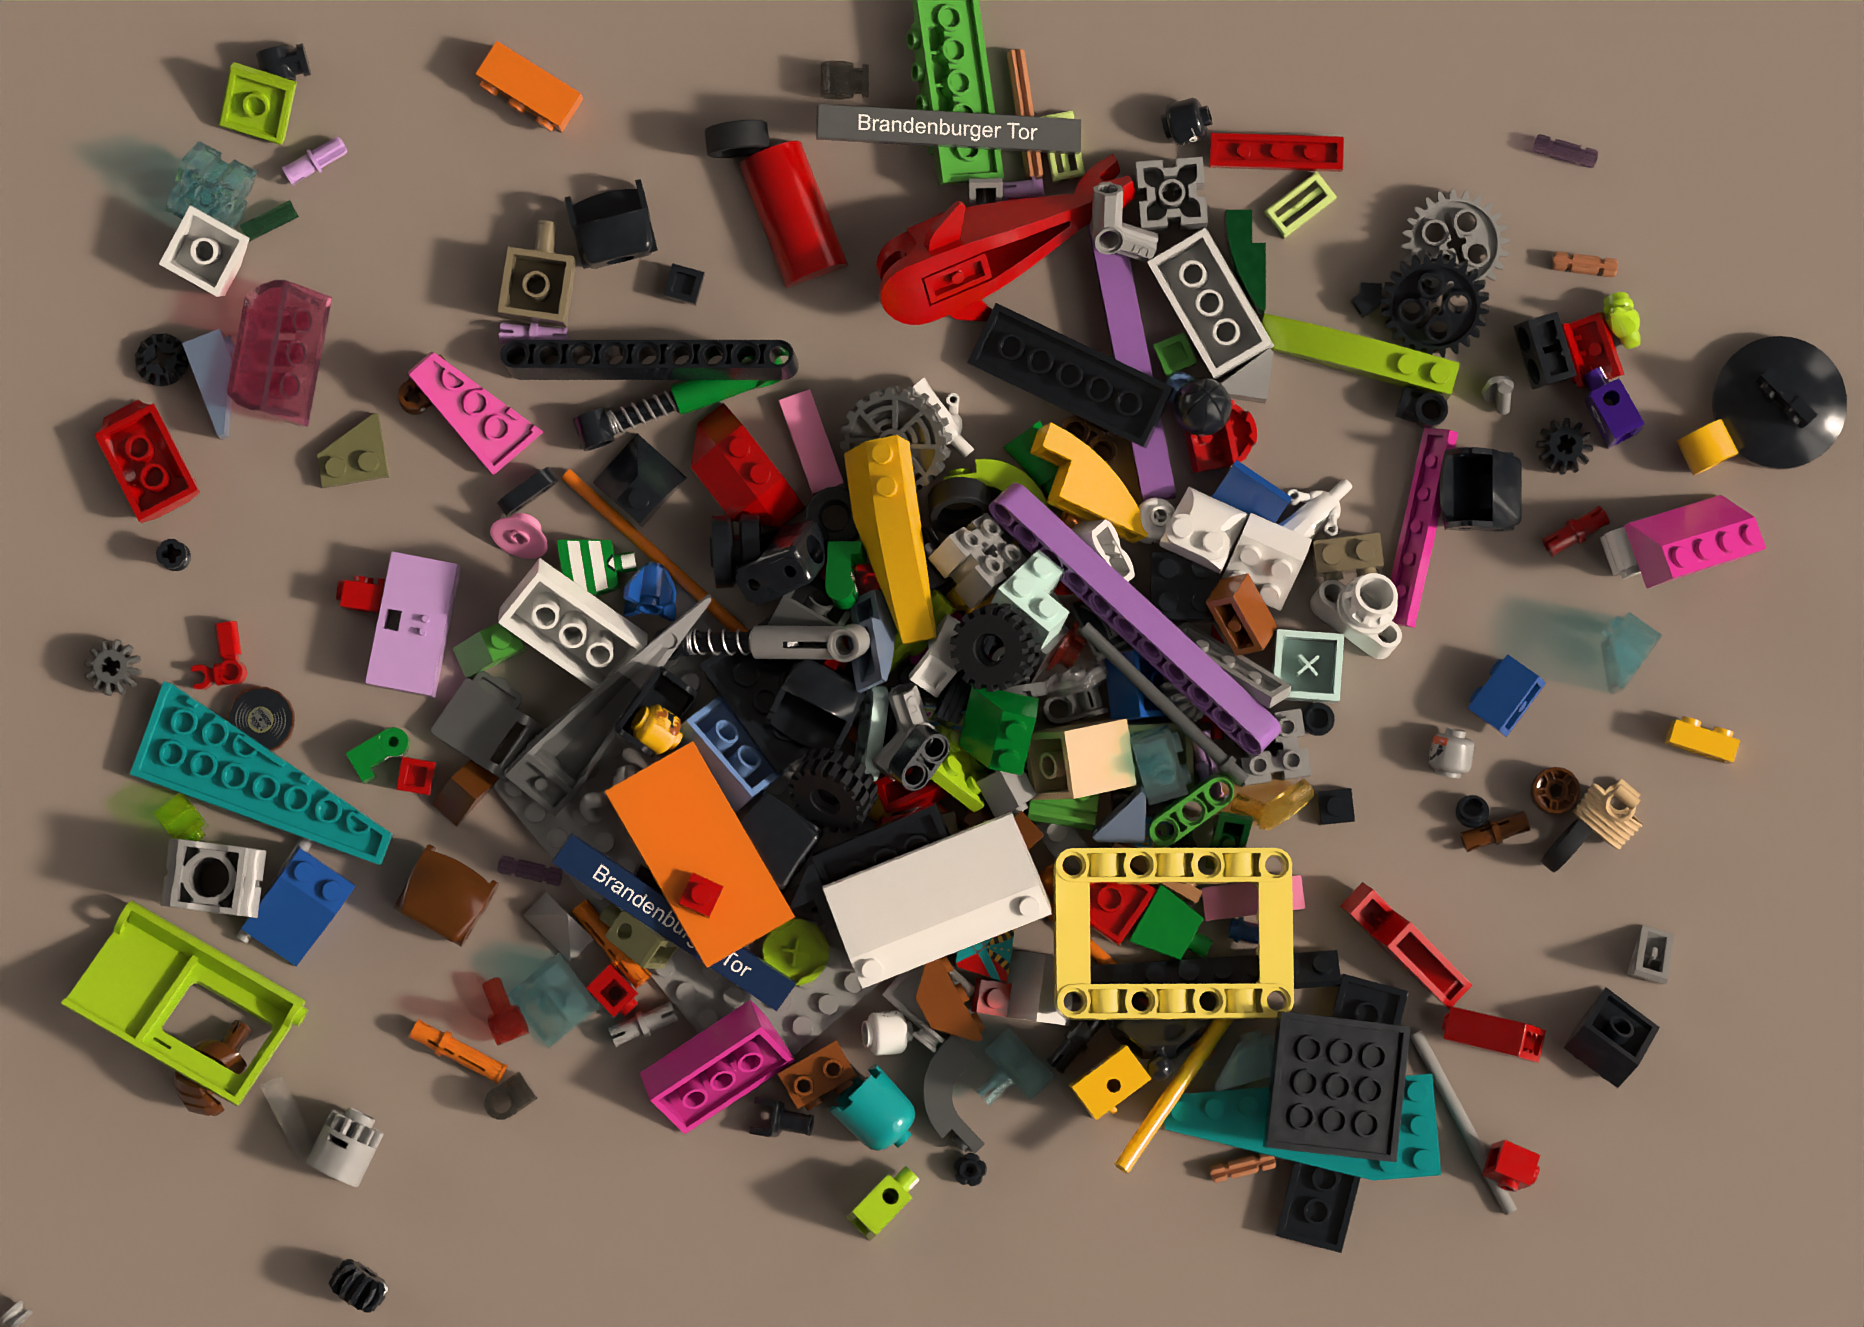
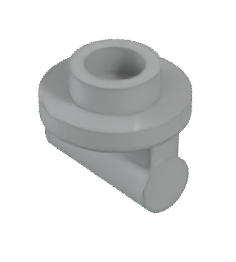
[1482,375,1514,415]

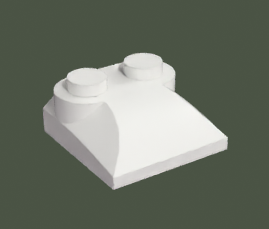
[1159,487,1249,573]

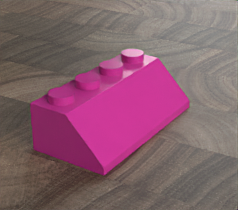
[1624,495,1766,588]
[640,1000,795,1134]

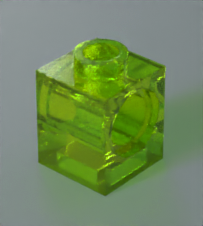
[153,793,209,841]

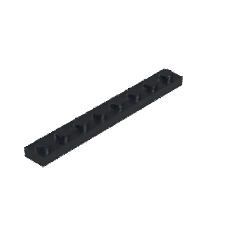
[1071,950,1341,1003]

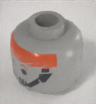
[1428,728,1475,778]

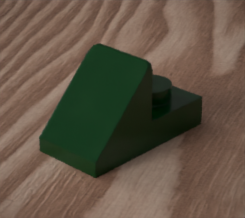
[1206,811,1253,869]

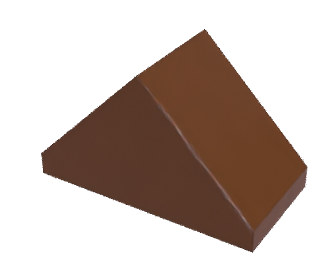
[432,760,500,826]

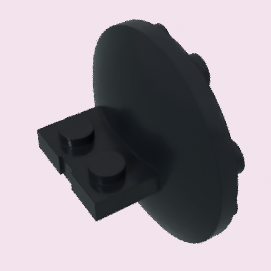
[1712,336,1847,470]

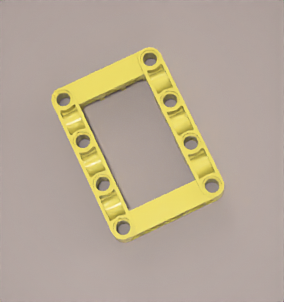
[1053,848,1294,1020]

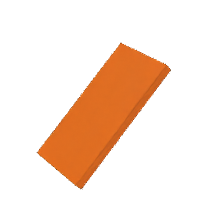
[604,741,795,969]

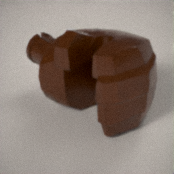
[173,1020,252,1116]

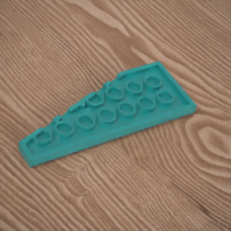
[1164,1074,1441,1181]

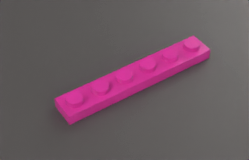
[1390,427,1458,628]

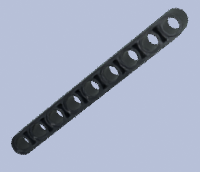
[500,340,799,380]

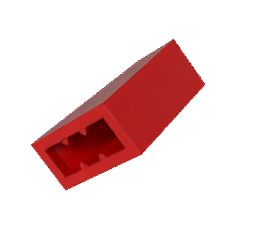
[1442,1006,1547,1063]

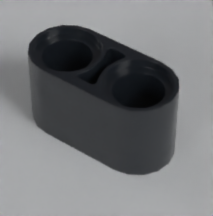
[888,725,950,791]

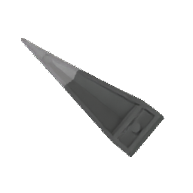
[504,594,711,816]

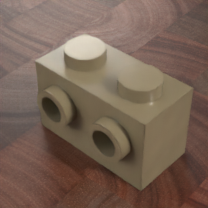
[1310,532,1384,582]

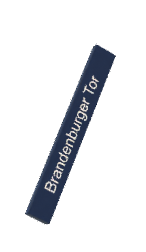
[552,833,796,1011]

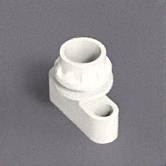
[1310,573,1402,659]

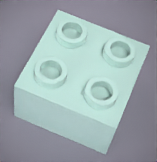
[1272,629,1344,704]

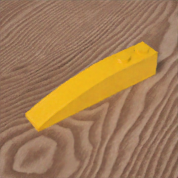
[844,435,937,644]

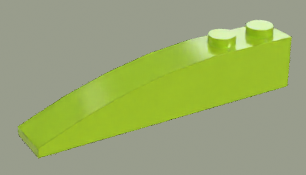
[1262,313,1460,400]

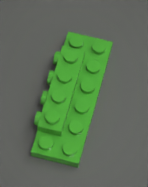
[906,0,1004,185]

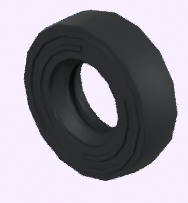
[1541,818,1592,873]

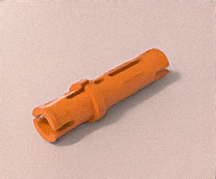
[571,899,652,989]
[409,1019,508,1085]

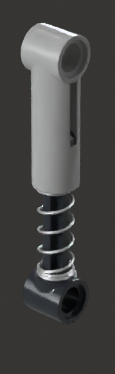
[653,624,870,662]

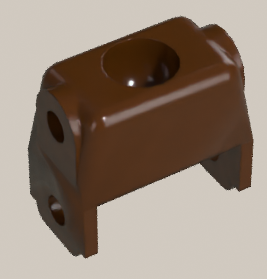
[394,844,499,947]

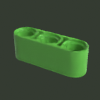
[1149,772,1234,846]

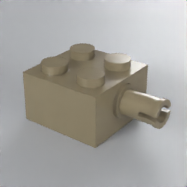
[497,220,577,328]

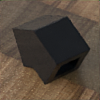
[1350,282,1382,318]

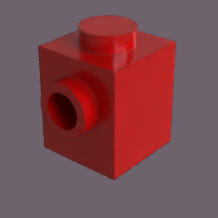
[1482,1140,1540,1192]

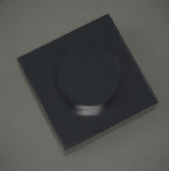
[663,263,705,306]
[1317,788,1355,825]

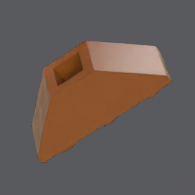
[915,956,986,1042]

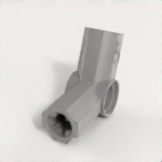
[1089,182,1158,262]
[872,682,936,781]

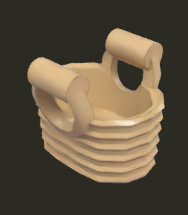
[1572,778,1643,850]

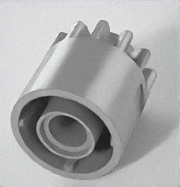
[306,1107,384,1187]

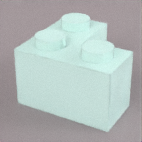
[991,550,1070,652]

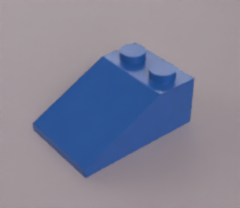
[241,846,356,967]

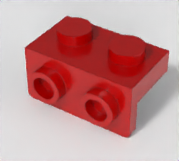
[1561,312,1625,389]

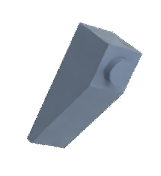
[182,329,238,440]

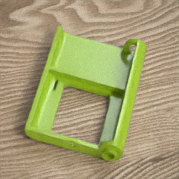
[61,900,308,1106]

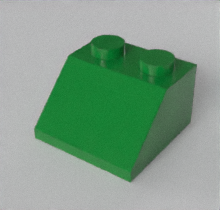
[958,684,1039,776]

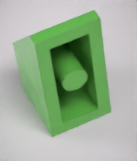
[452,623,527,678]

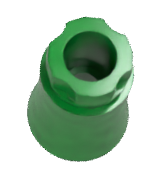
[1002,421,1059,498]

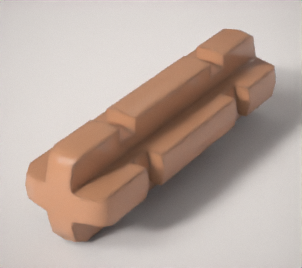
[1552,251,1618,277]
[1209,1153,1276,1183]

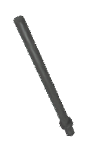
[1079,622,1249,786]

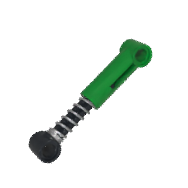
[573,356,783,452]

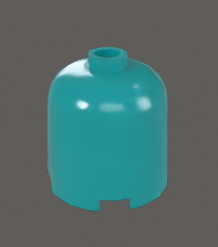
[829,1064,915,1151]

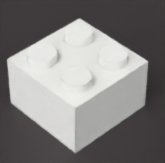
[1221,513,1312,611]

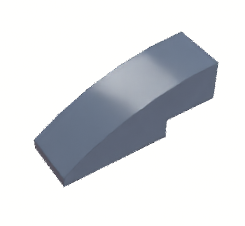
[847,589,895,693]

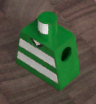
[557,539,637,597]

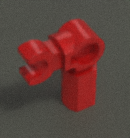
[191,621,247,690]

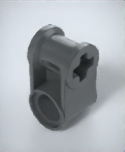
[1042,680,1109,726]

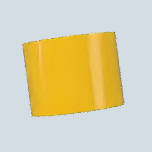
[1676,419,1739,476]

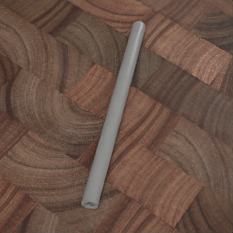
[1410,1030,1517,1215]

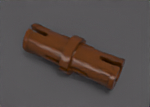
[1460,810,1531,852]

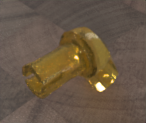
[1230,779,1314,830]

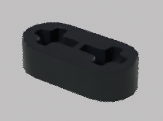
[497,467,558,517]

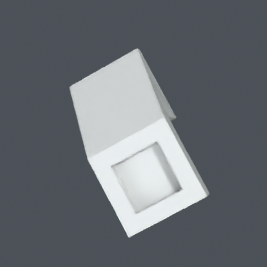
[909,614,960,698]

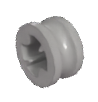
[912,1021,945,1053]
[0,1300,33,1327]

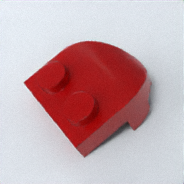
[1184,400,1257,474]

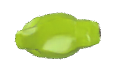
[1603,292,1640,349]

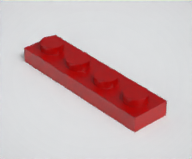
[1209,133,1344,172]

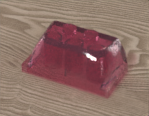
[227,280,332,426]

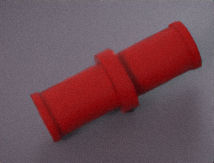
[1542,506,1610,557]

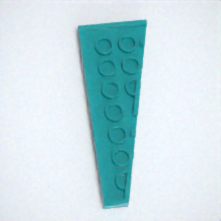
[130,681,393,865]

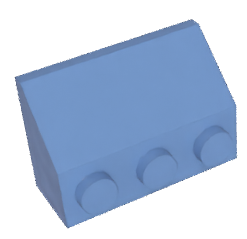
[674,696,790,814]

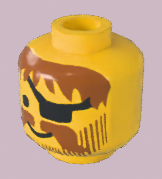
[630,704,683,754]

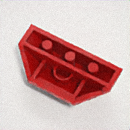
[691,403,805,528]

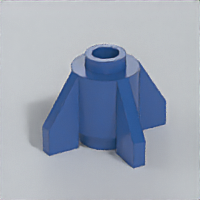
[623,562,677,622]

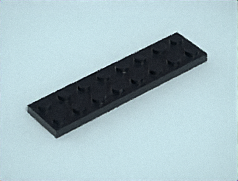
[1275,974,1409,1253]

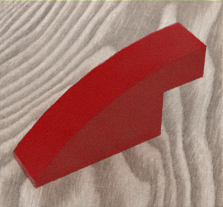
[1340,882,1472,1010]

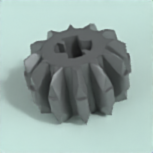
[84,639,142,696]

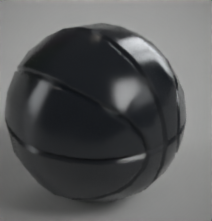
[1173,377,1232,436]

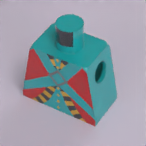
[954,929,1015,982]

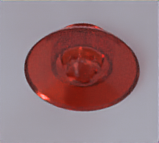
[1046,620,1087,671]

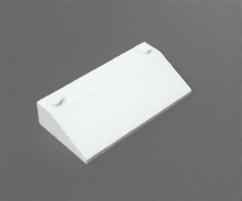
[823,812,1052,989]

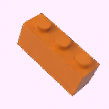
[475,41,583,132]

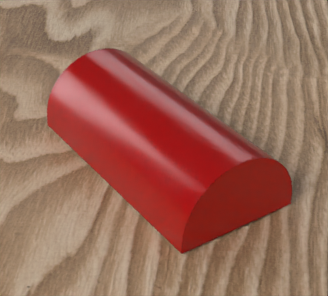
[739,140,848,289]

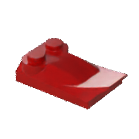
[94,399,200,523]

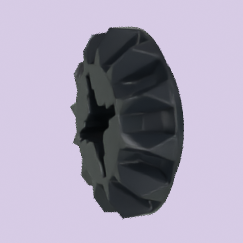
[135,333,189,386]

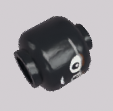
[1161,98,1213,145]

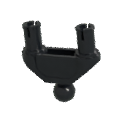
[1109,997,1207,1081]

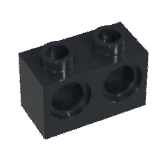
[1513,311,1577,390]

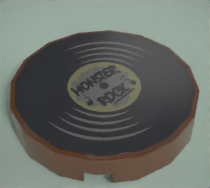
[228,687,295,752]

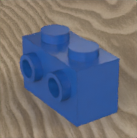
[1468,654,1546,737]

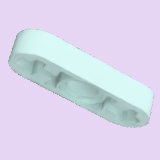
[854,686,889,783]

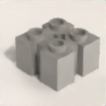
[1134,157,1208,233]
[928,512,1027,609]
[1236,708,1312,787]

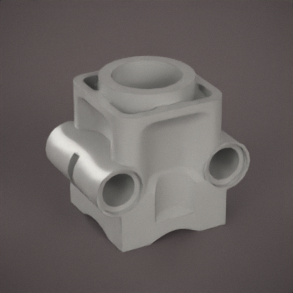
[160,839,266,918]

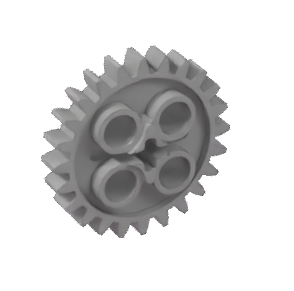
[1401,189,1510,298]

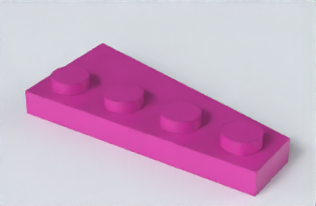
[407,351,543,475]

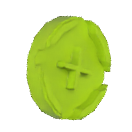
[763,919,829,985]

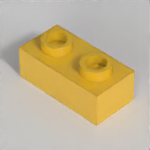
[1664,716,1740,764]

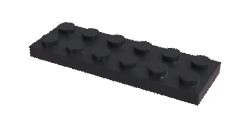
[967,303,1175,448]

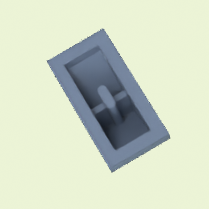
[1092,785,1146,843]

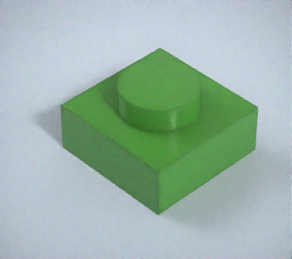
[1153,332,1197,377]

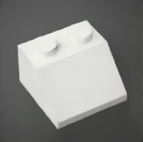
[159,205,250,297]

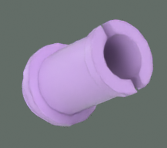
[1003,176,1044,201]

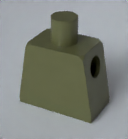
[599,903,679,969]

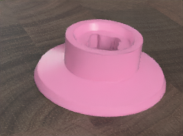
[490,513,548,559]

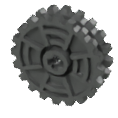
[839,385,952,492]

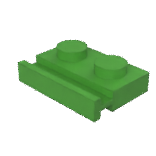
[1028,793,1100,831]

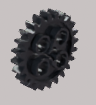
[1381,250,1490,358]

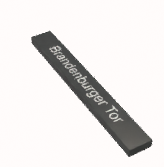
[816,104,1081,154]

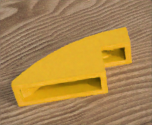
[1030,422,1148,543]

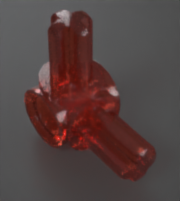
[482,977,530,1046]

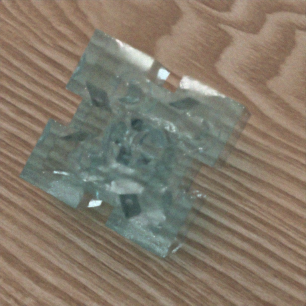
[166,141,258,229]

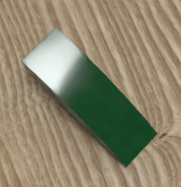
[1224,210,1266,314]

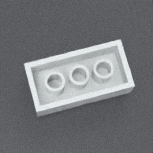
[1147,228,1274,379]
[498,558,648,689]

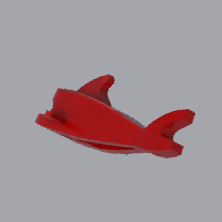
[876,154,1136,325]

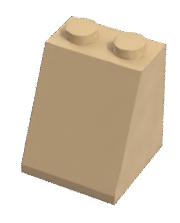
[1026,719,1136,800]

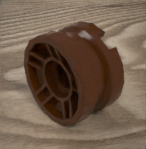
[1530,767,1580,815]

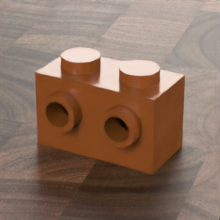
[1206,573,1278,656]
[778,1040,857,1111]

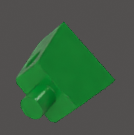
[1129,885,1214,960]

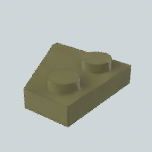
[317,413,389,488]

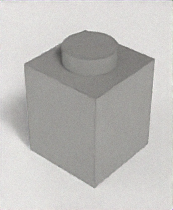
[976,770,1037,818]

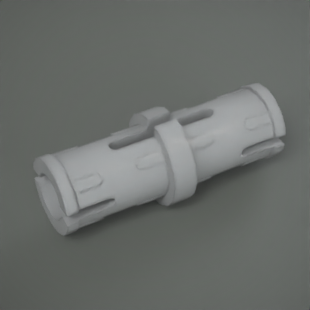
[608,1001,679,1047]

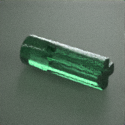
[239,200,299,243]

